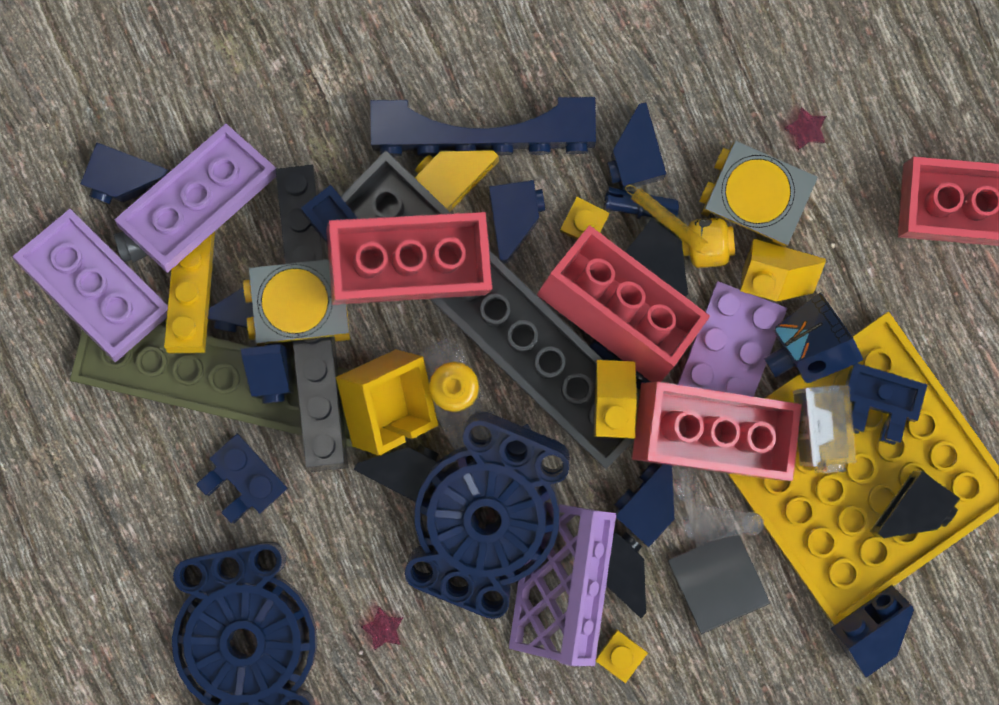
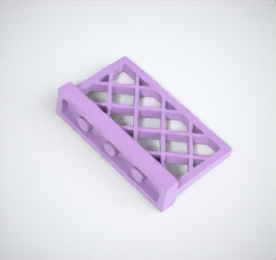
[509,502,616,666]

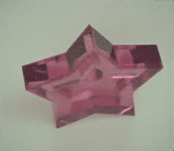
[784,107,826,151]
[361,606,404,650]

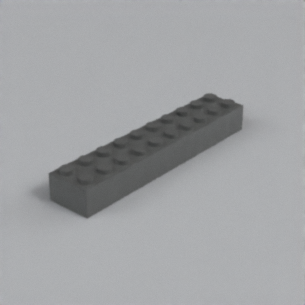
[340,150,640,469]

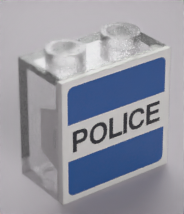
[793,384,856,473]

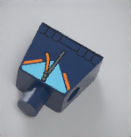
[764,292,863,383]

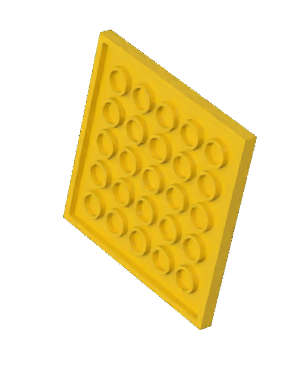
[726,312,999,626]

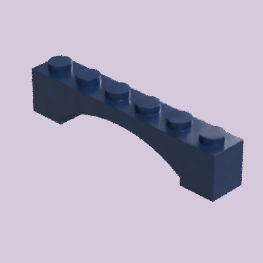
[370,97,596,157]

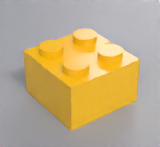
[336,349,438,456]

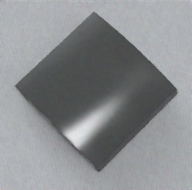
[668,530,770,635]

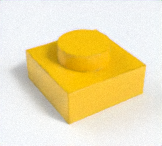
[560,197,610,240]
[596,629,648,684]

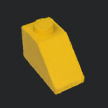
[415,151,499,212]
[740,238,826,302]
[593,360,637,438]

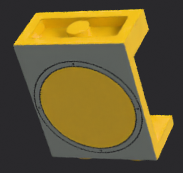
[699,141,818,247]
[243,259,351,347]

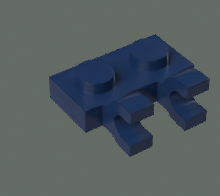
[841,363,928,445]
[196,433,289,524]

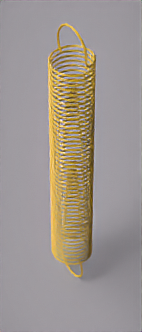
[625,185,714,257]

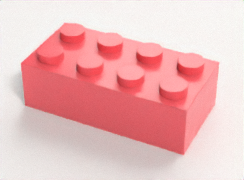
[898,157,999,246]
[326,212,492,305]
[537,225,710,382]
[632,382,802,481]

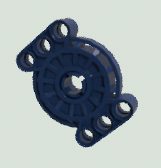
[405,411,570,619]
[172,542,318,705]

